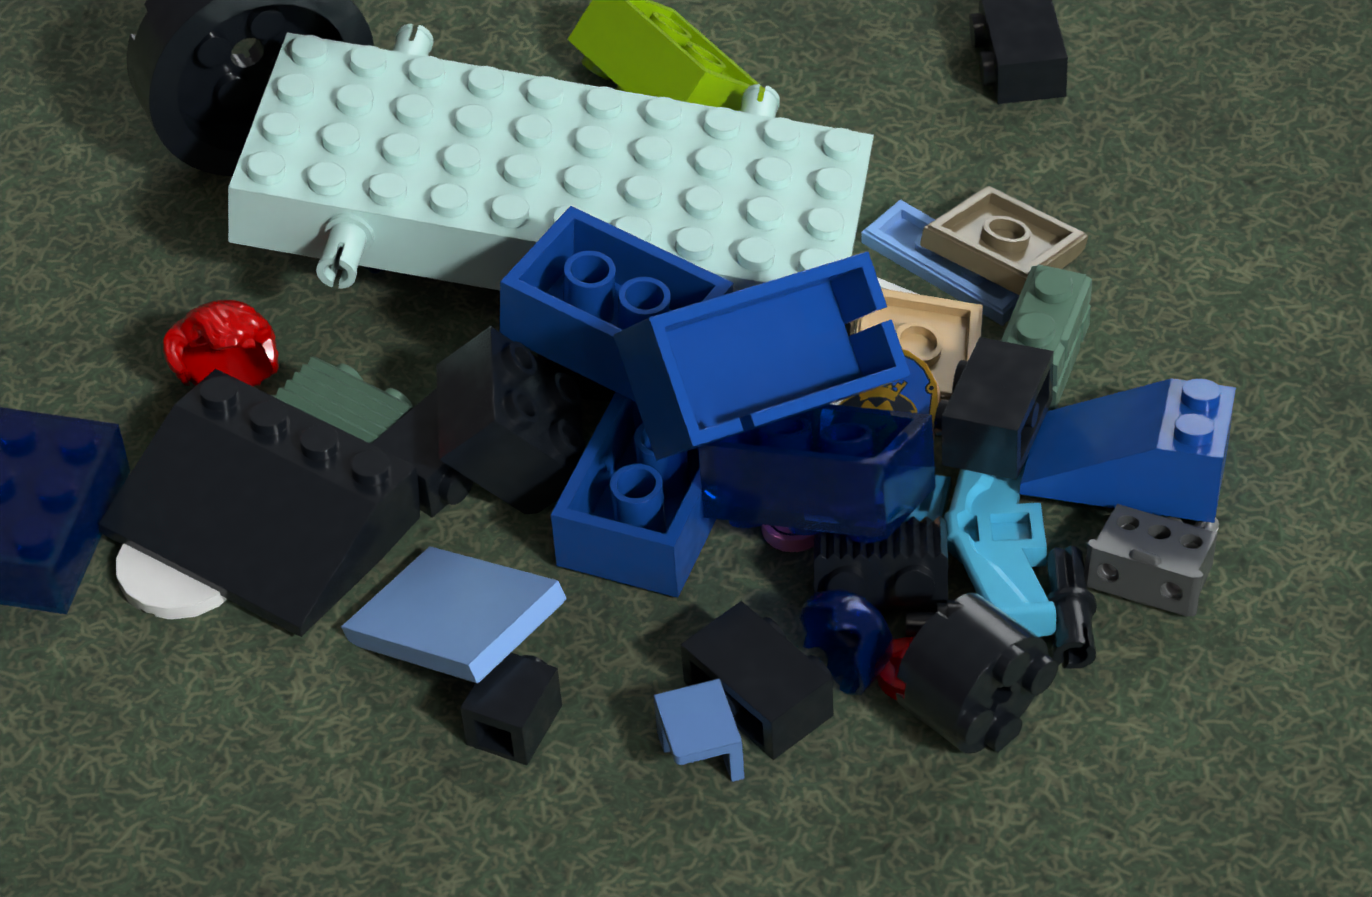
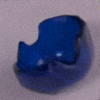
[799,589,894,695]

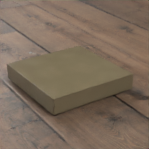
[920,186,1088,295]

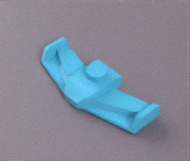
[944,458,1056,636]

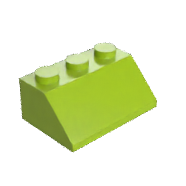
[567,0,765,111]

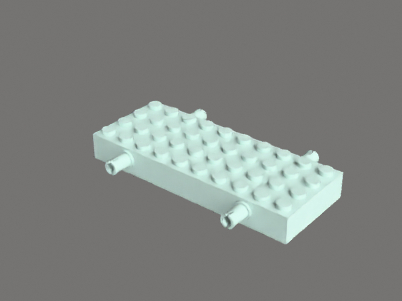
[228,24,874,292]

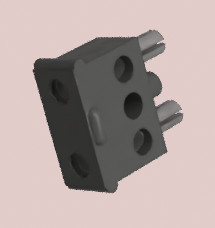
[1084,504,1219,617]

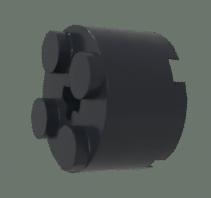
[895,593,1058,753]

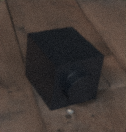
[461,653,562,765]

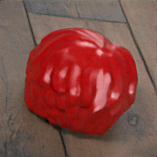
[163,300,279,386]

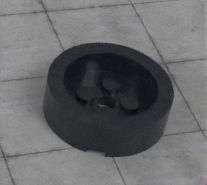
[126,0,374,176]

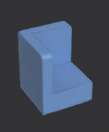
[654,679,745,782]

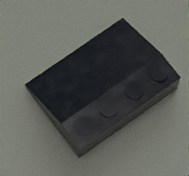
[98,369,420,637]

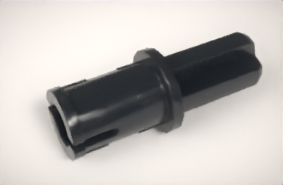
[1047,545,1097,669]

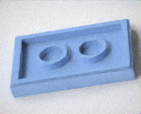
[341,546,567,683]

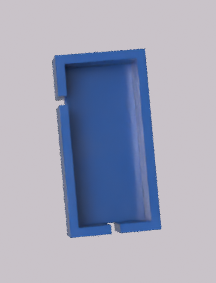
[613,251,911,461]

